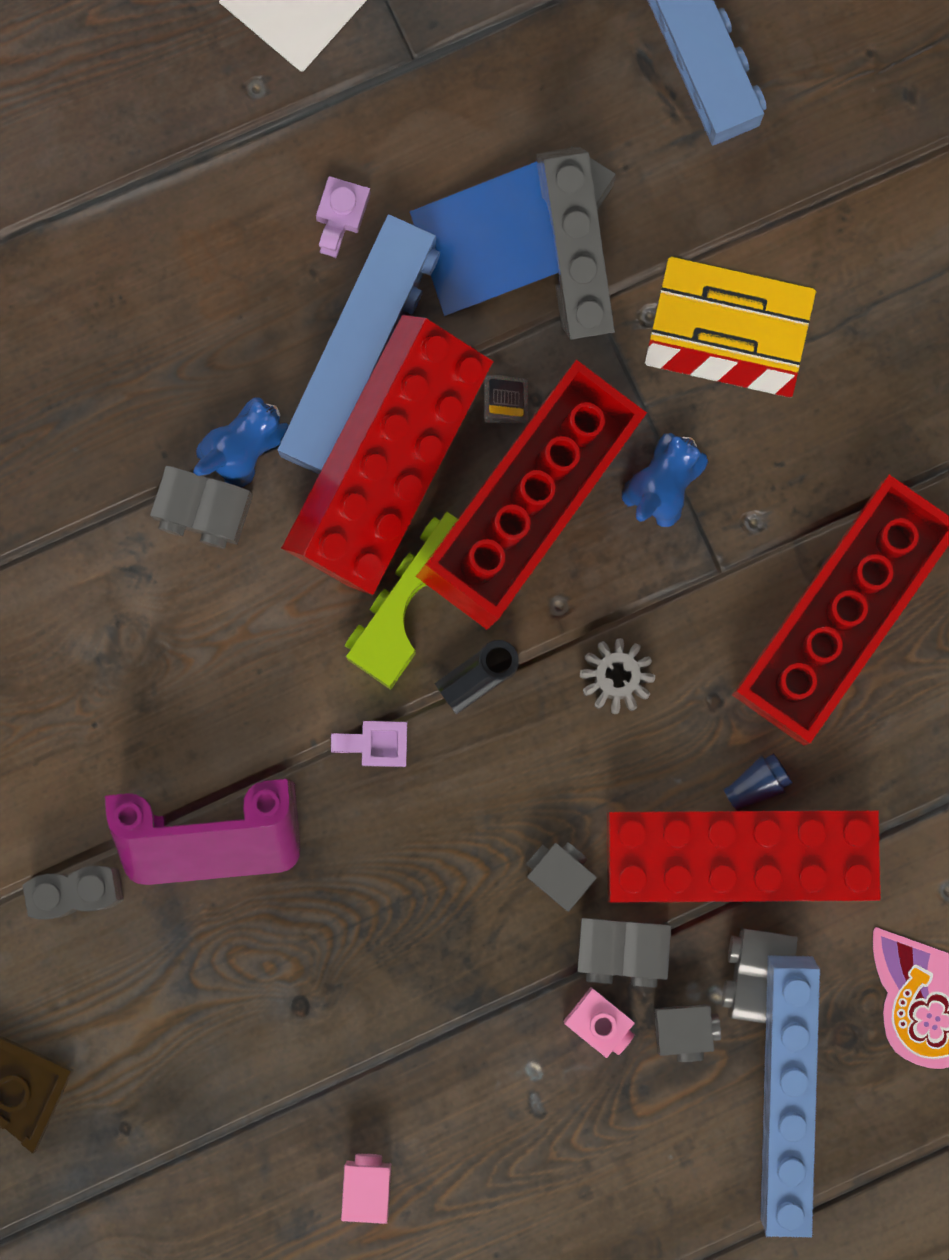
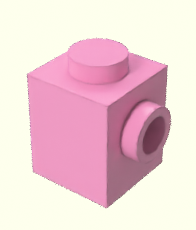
[563,987,635,1058]
[341,1154,392,1224]

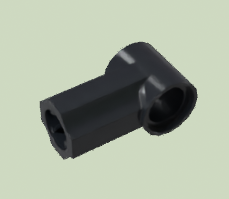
[434,640,519,715]

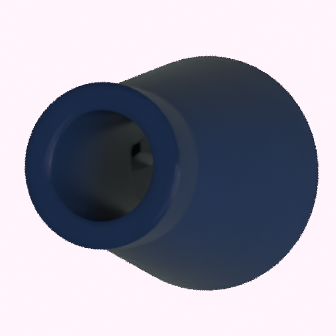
[724,753,793,811]

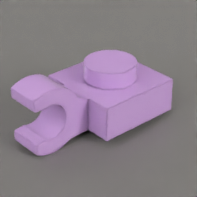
[316,176,371,258]
[331,721,407,767]

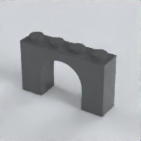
[536,147,615,340]

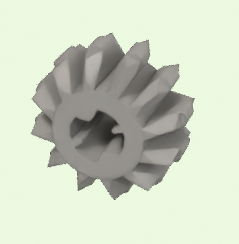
[580,638,655,714]

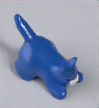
[193,398,289,488]
[621,433,709,527]

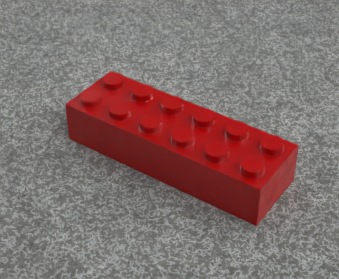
[281,315,493,595]
[415,359,647,630]
[732,474,949,746]
[607,810,881,902]

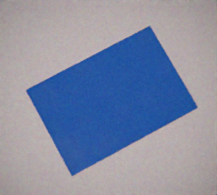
[410,162,559,316]

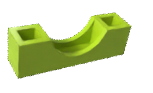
[345,512,457,690]

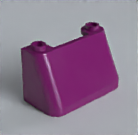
[105,779,301,885]

